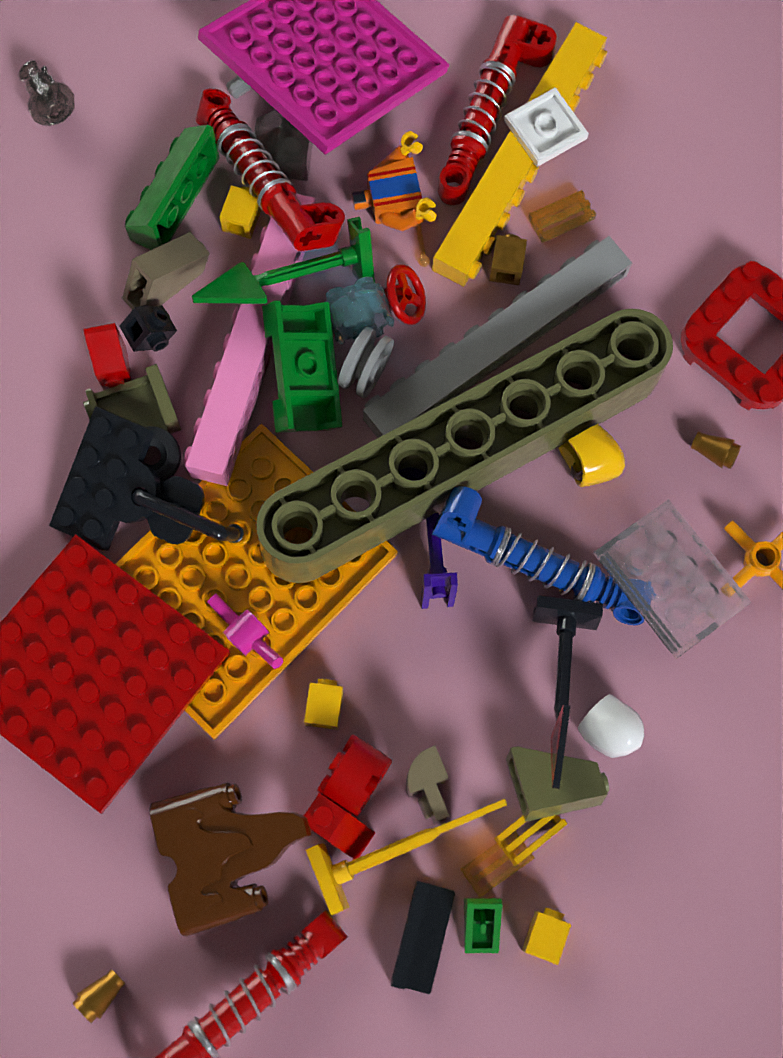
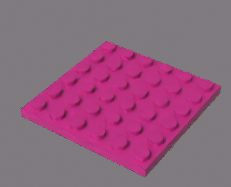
[198,0,449,155]

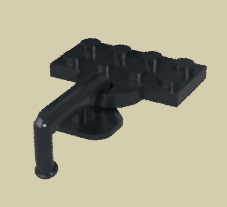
[49,406,244,551]

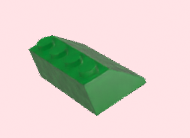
[125,125,220,250]

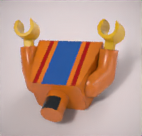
[351,131,437,231]

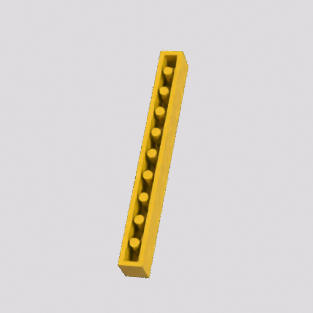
[432,22,608,287]

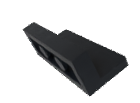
[390,881,455,994]

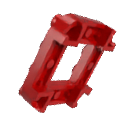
[680,261,783,410]

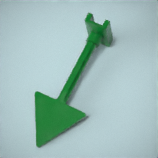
[192,216,375,304]

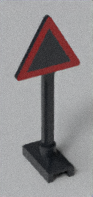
[532,595,603,789]

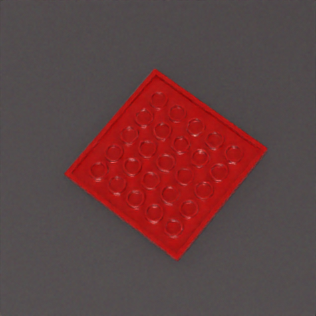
[0,534,230,814]

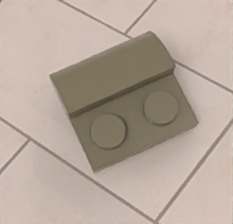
[406,745,449,824]

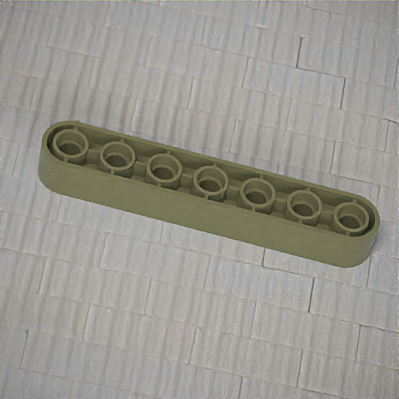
[256,309,673,583]

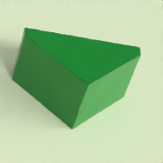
[464,898,502,953]

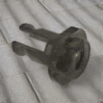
[18,60,75,126]

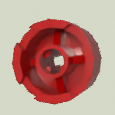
[317,734,392,817]

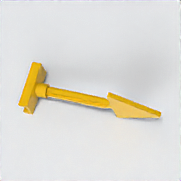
[306,799,508,916]

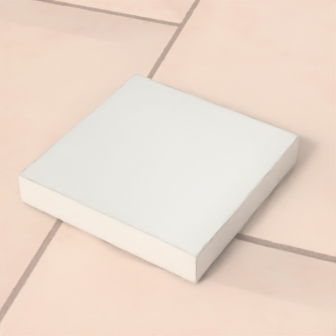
[504,87,589,167]

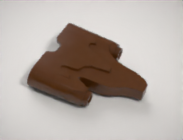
[150,782,312,937]

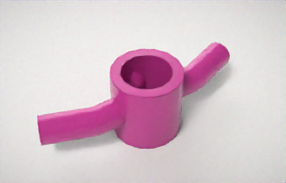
[207,593,283,669]

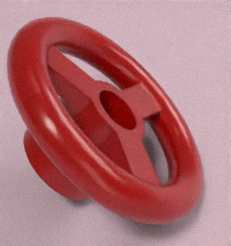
[383,264,426,325]

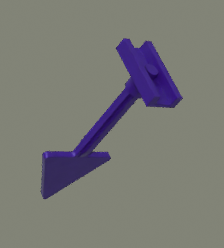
[399,467,458,609]

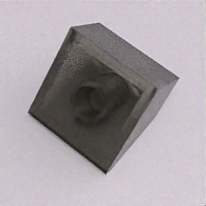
[253,110,313,181]

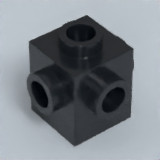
[119,305,177,352]

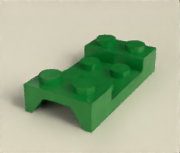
[262,300,343,433]

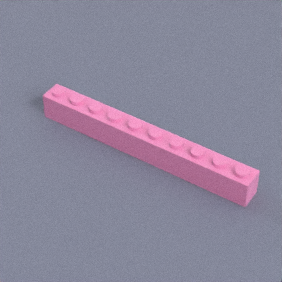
[184,194,316,486]

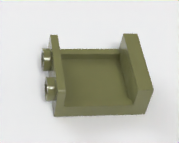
[83,364,182,434]

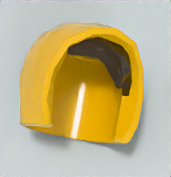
[558,424,625,487]

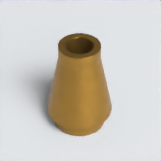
[691,431,741,469]
[72,969,125,1023]

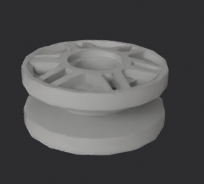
[338,327,394,398]

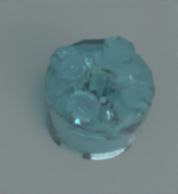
[325,277,394,345]

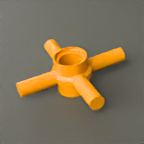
[723,520,783,595]

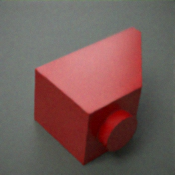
[83,323,132,388]
[303,793,375,859]

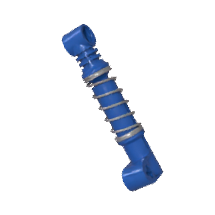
[432,486,652,626]

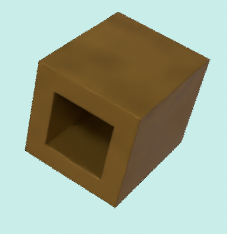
[489,234,527,286]

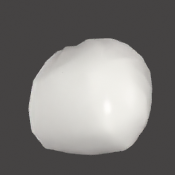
[578,694,644,758]

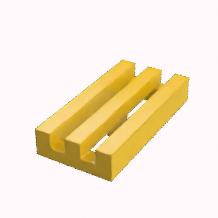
[494,815,568,866]

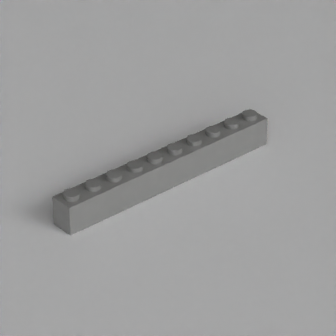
[363,236,632,438]

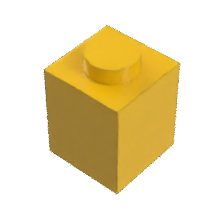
[219,185,261,239]
[304,678,344,730]
[521,907,572,965]

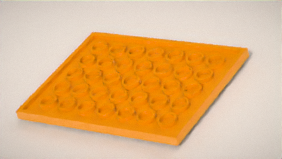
[115,423,398,740]

